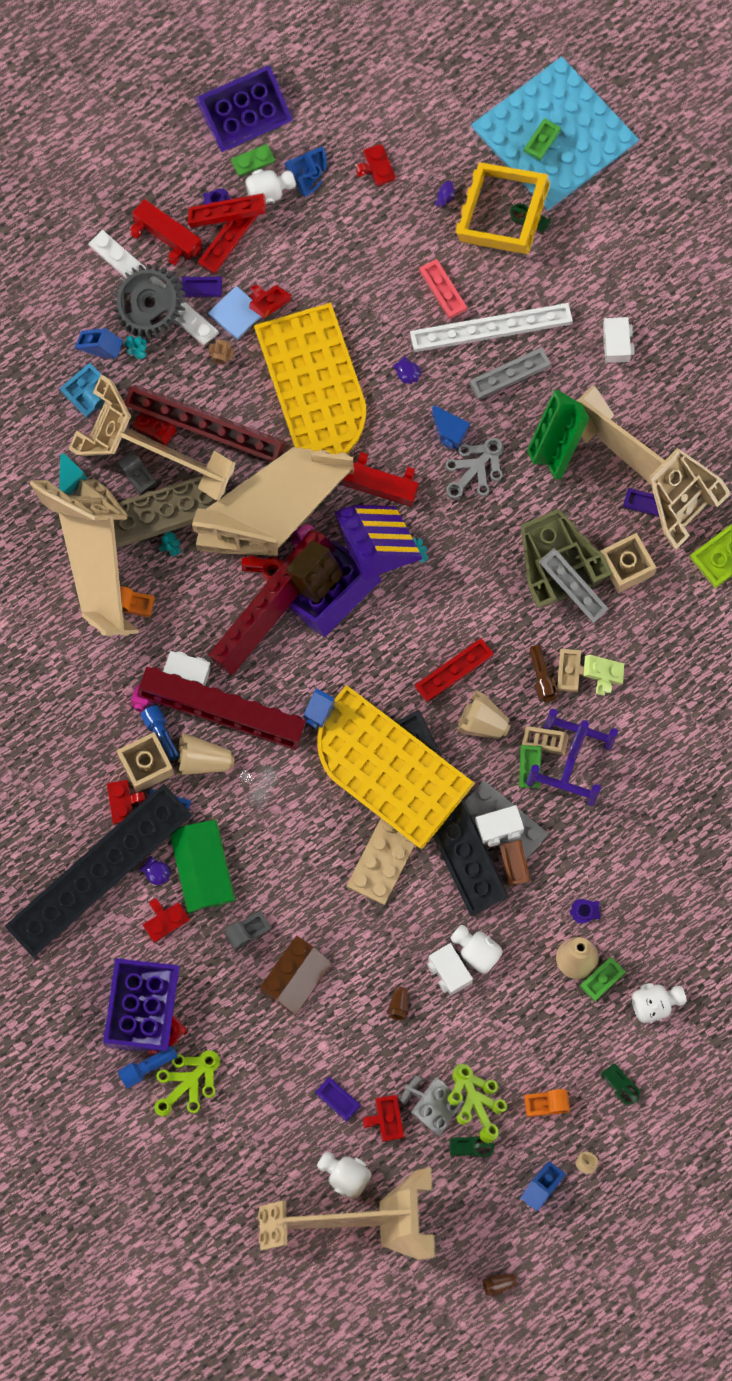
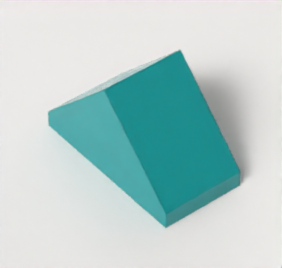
[59,454,88,495]

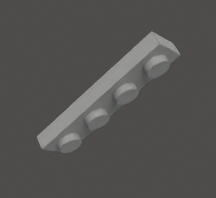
[469,347,551,401]
[539,548,609,623]

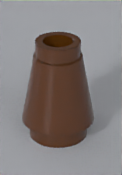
[387,987,408,1020]
[482,1273,517,1297]

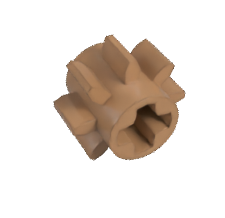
[208,340,234,365]

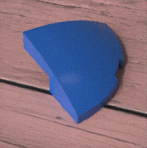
[284,146,327,197]

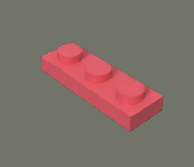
[419,259,467,320]

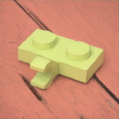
[584,655,624,696]

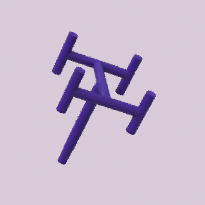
[526,709,618,806]

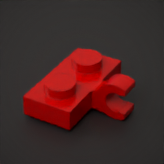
[355,144,396,186]
[249,284,291,318]
[107,780,146,825]
[142,898,190,943]
[363,1095,404,1142]

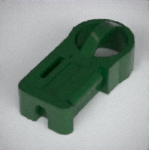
[510,203,551,235]
[600,1063,640,1106]
[449,1136,495,1159]

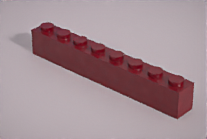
[125,385,287,462]
[208,528,335,676]
[137,667,306,750]

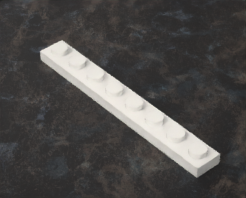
[88,230,218,347]
[410,303,573,353]

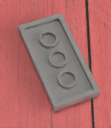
[464,780,548,860]

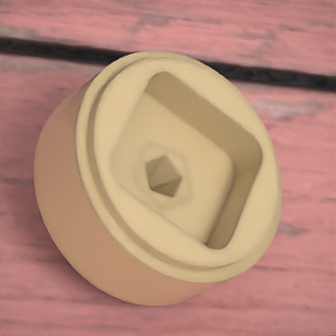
[576,1152,599,1174]

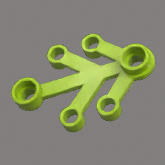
[154,1051,220,1117]
[448,1064,507,1143]

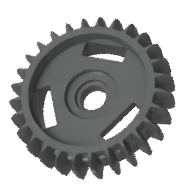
[112,264,187,339]

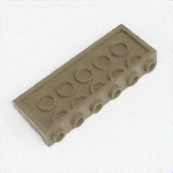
[114,476,226,548]

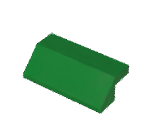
[527,390,590,479]
[170,820,236,913]

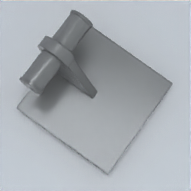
[398,1075,464,1137]

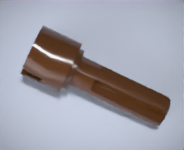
[530,645,559,703]

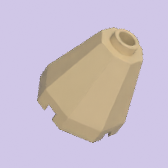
[457,691,511,739]

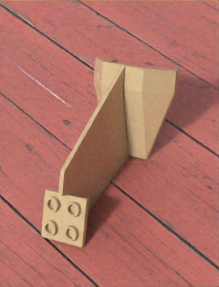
[69,374,236,501]
[577,385,731,550]
[192,447,354,556]
[30,480,139,637]
[258,1168,435,1260]

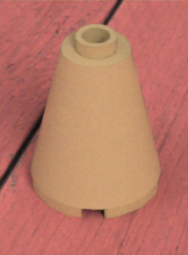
[176,733,235,775]
[556,937,599,979]

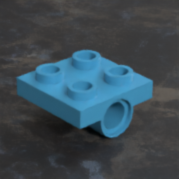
[59,363,105,419]

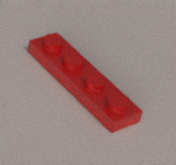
[188,193,266,228]
[198,215,258,275]
[414,638,494,703]

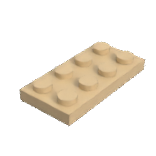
[346,819,415,906]

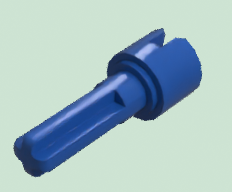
[140,705,179,761]
[118,1046,178,1089]

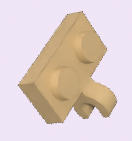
[557,649,592,692]

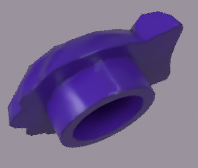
[435,181,455,207]
[203,189,231,205]
[392,356,421,384]
[139,856,171,885]
[570,899,601,924]

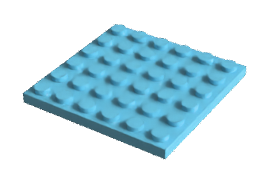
[471,57,639,211]

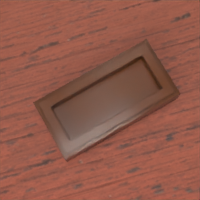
[499,840,531,886]

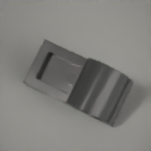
[116,450,157,495]
[224,911,271,952]

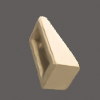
[522,726,569,756]

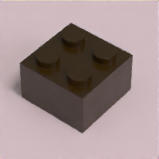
[285,540,344,603]

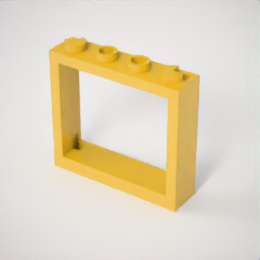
[456,162,551,255]

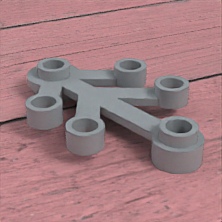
[446,438,504,500]

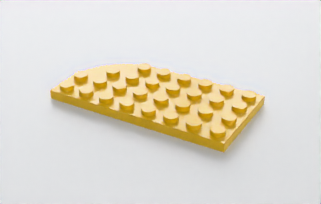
[254,303,366,455]
[317,685,475,850]

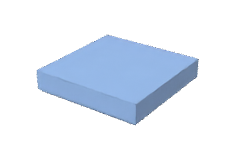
[208,286,261,341]

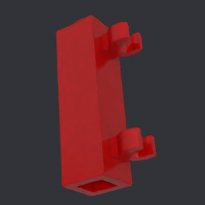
[129,199,202,266]
[342,452,419,507]

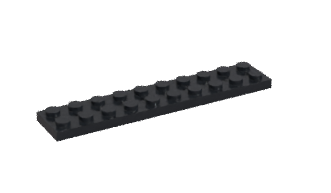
[396,710,510,917]
[5,784,192,958]

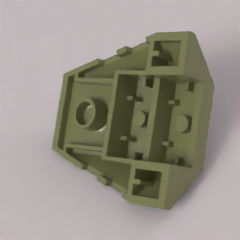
[521,509,613,608]

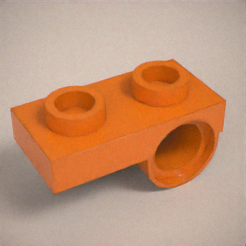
[120,586,155,618]
[524,1089,570,1117]

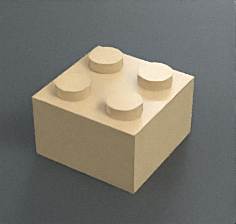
[600,533,657,593]
[116,732,174,793]

